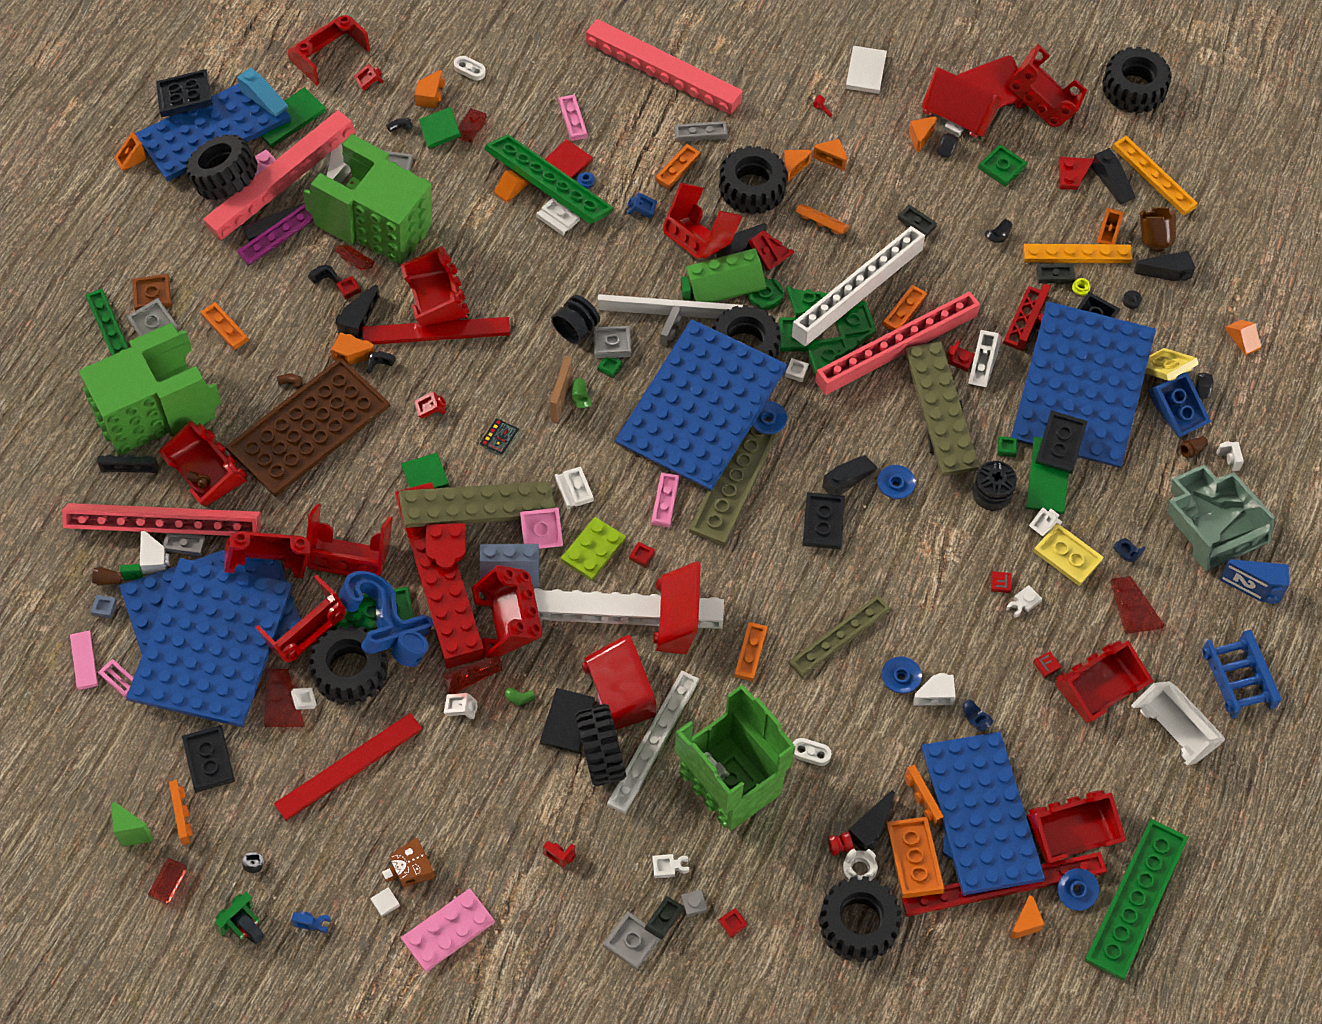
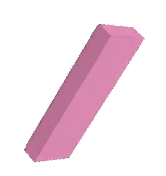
[558,94,588,141]
[651,473,680,528]
[70,631,98,690]

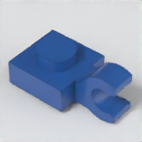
[291,911,331,933]

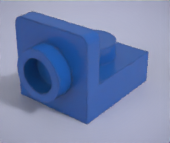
[627,192,657,218]

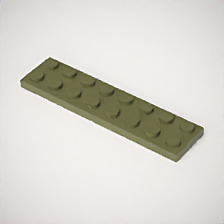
[905,342,979,477]
[689,420,779,546]
[399,481,555,528]

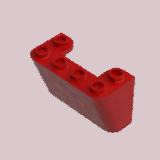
[1009,44,1087,127]
[400,247,470,326]
[158,421,247,507]
[471,565,542,658]
[1054,640,1153,723]
[1026,790,1126,863]

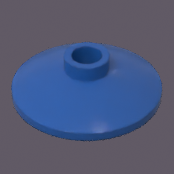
[752,401,787,434]
[877,465,916,499]
[882,656,922,694]
[1058,868,1099,911]

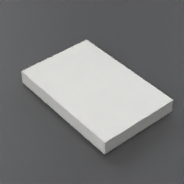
[845,46,887,94]

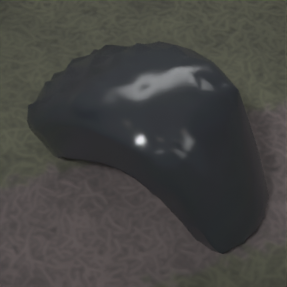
[937,133,959,158]
[984,219,1013,243]
[308,265,340,284]
[366,351,396,374]
[1195,372,1213,399]

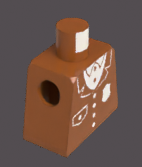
[381,837,435,887]

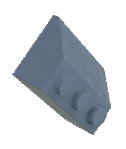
[480,544,539,589]

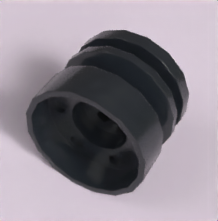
[551,295,600,344]
[972,461,1017,511]

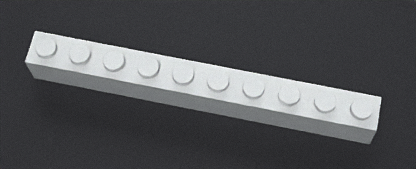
[792,226,925,346]
[534,588,724,629]

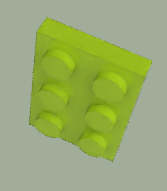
[561,517,626,581]

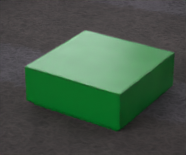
[681,276,691,301]
[597,357,622,378]
[997,436,1017,457]
[120,564,143,580]

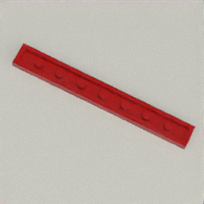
[362,317,510,345]
[274,713,422,821]

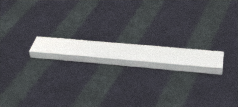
[598,294,743,319]
[607,670,699,814]

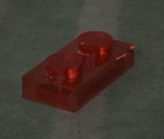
[458,108,487,143]
[335,244,375,270]
[148,858,188,905]

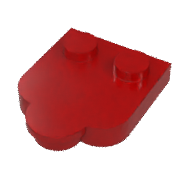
[426,523,466,569]

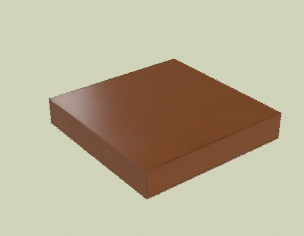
[132,274,172,311]

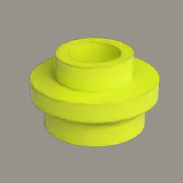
[1072,278,1091,296]

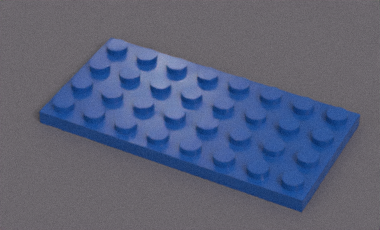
[135,83,291,182]
[921,732,1045,895]

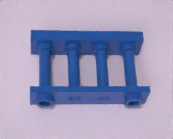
[1202,630,1282,719]

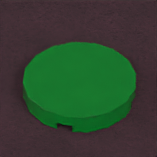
[747,277,783,310]

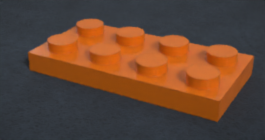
[886,817,944,898]

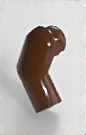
[277,373,303,388]
[187,471,211,489]

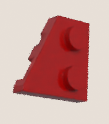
[1059,157,1093,190]
[748,231,795,271]

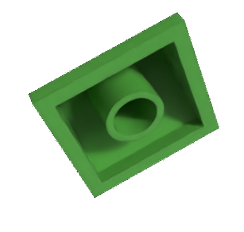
[111,802,154,847]

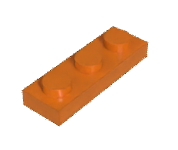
[655,144,701,190]
[796,204,850,235]
[883,285,927,331]
[200,302,249,350]
[734,622,768,682]
[904,764,944,827]
[169,780,193,845]

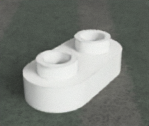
[454,56,486,81]
[793,738,831,766]

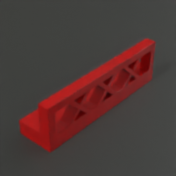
[1003,284,1051,351]

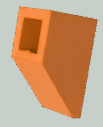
[414,70,445,108]
[331,332,375,365]

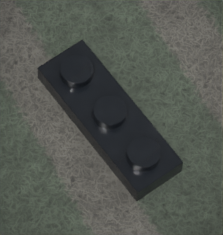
[97,455,159,473]

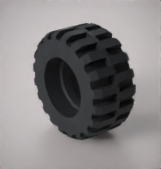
[1102,47,1172,113]
[186,134,258,200]
[719,146,787,214]
[712,305,781,359]
[309,625,388,705]
[575,704,627,786]
[819,876,902,962]

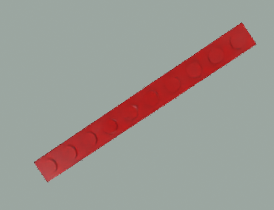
[900,852,1107,917]

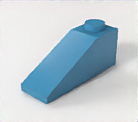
[237,68,288,117]

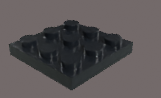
[156,69,213,117]

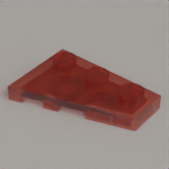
[1110,576,1164,634]
[443,655,502,694]
[264,669,305,727]

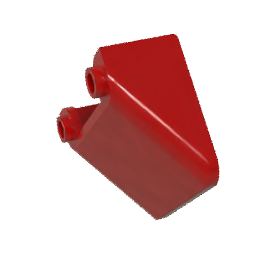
[653,561,701,655]

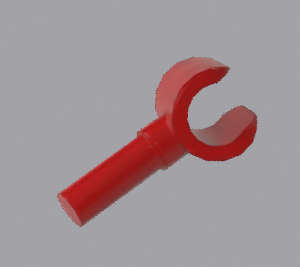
[813,95,833,117]

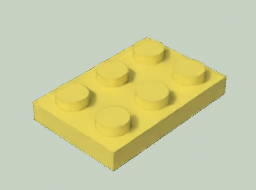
[1145,348,1198,381]
[1033,523,1104,586]

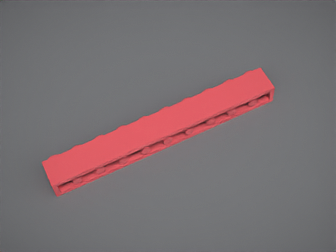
[586,19,743,115]
[203,110,356,241]
[815,291,980,395]
[62,503,261,536]

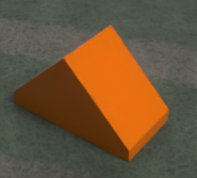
[909,117,937,152]
[114,132,147,170]
[813,139,847,171]
[783,150,812,183]
[494,170,530,203]
[1097,207,1124,244]
[1225,320,1261,356]
[1010,895,1044,939]

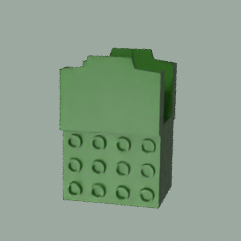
[303,134,432,265]
[79,323,222,456]
[675,685,795,832]

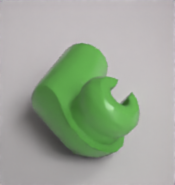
[505,688,535,706]

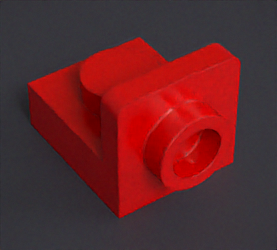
[353,63,384,91]
[947,340,975,372]
[414,391,446,419]
[543,841,576,868]

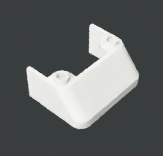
[1131,681,1225,765]

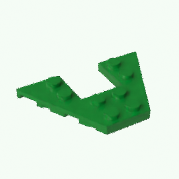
[786,285,876,376]

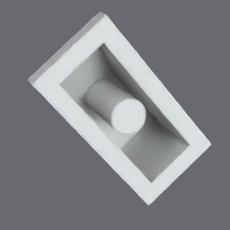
[140,531,171,574]
[913,673,955,706]

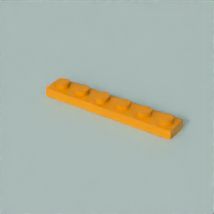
[1112,136,1198,216]
[1023,244,1132,263]

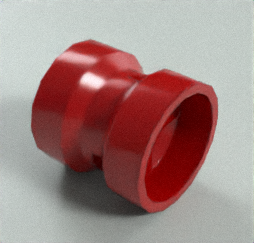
[827,831,853,856]

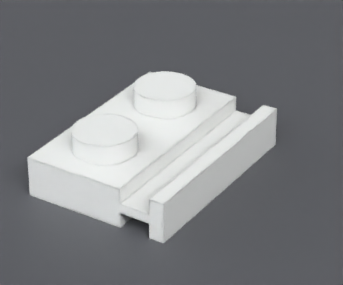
[536,198,580,236]
[555,466,594,509]

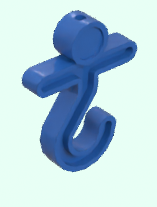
[339,571,434,667]

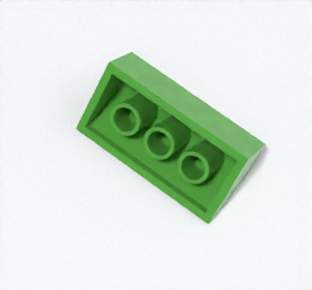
[686,248,766,303]

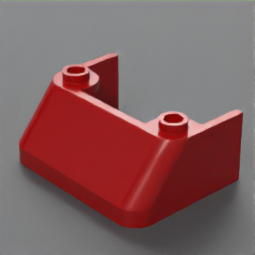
[287,15,370,86]
[663,182,743,259]
[307,503,393,576]
[255,575,346,662]

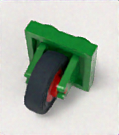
[215,892,264,944]

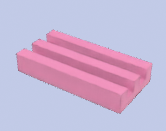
[98,659,134,699]

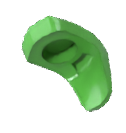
[571,378,591,408]

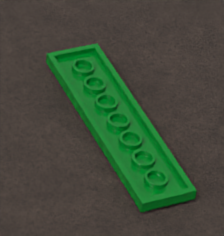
[484,134,614,224]
[1084,819,1189,981]

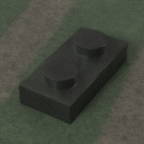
[898,204,937,238]
[1036,264,1075,284]
[644,896,684,940]

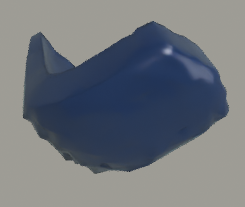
[1113,538,1146,562]
[962,699,993,731]

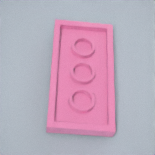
[401,888,495,973]

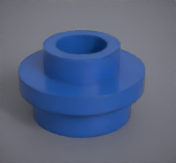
[577,172,595,189]

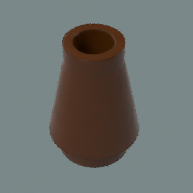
[1179,436,1208,458]
[92,566,122,586]

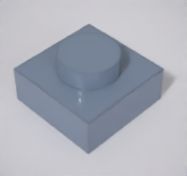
[91,595,117,619]

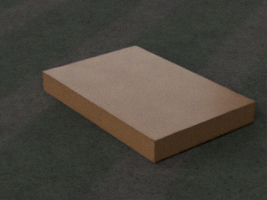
[550,356,573,423]

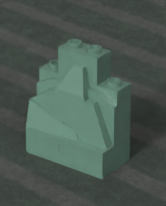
[1168,464,1275,571]

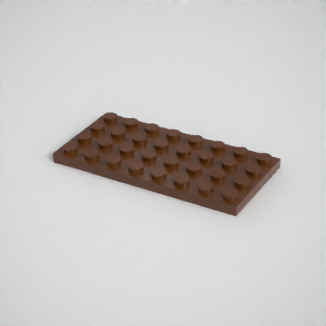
[225,357,390,497]

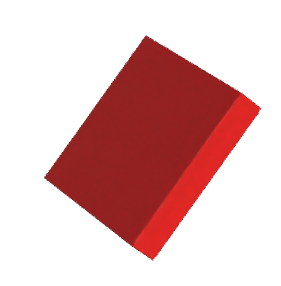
[545,139,593,179]

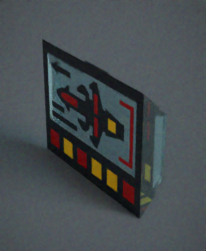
[480,418,519,455]

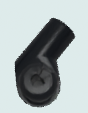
[386,118,413,132]

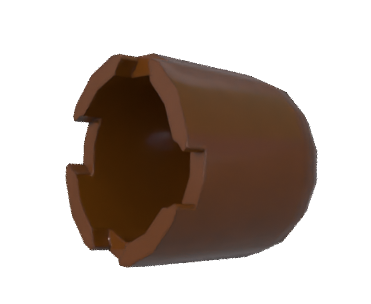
[1140,207,1176,252]

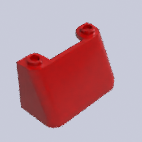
[957,55,1027,108]
[921,67,1002,138]
[224,531,310,578]
[582,635,656,730]

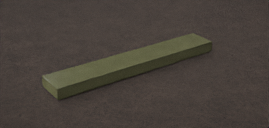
[789,595,891,678]

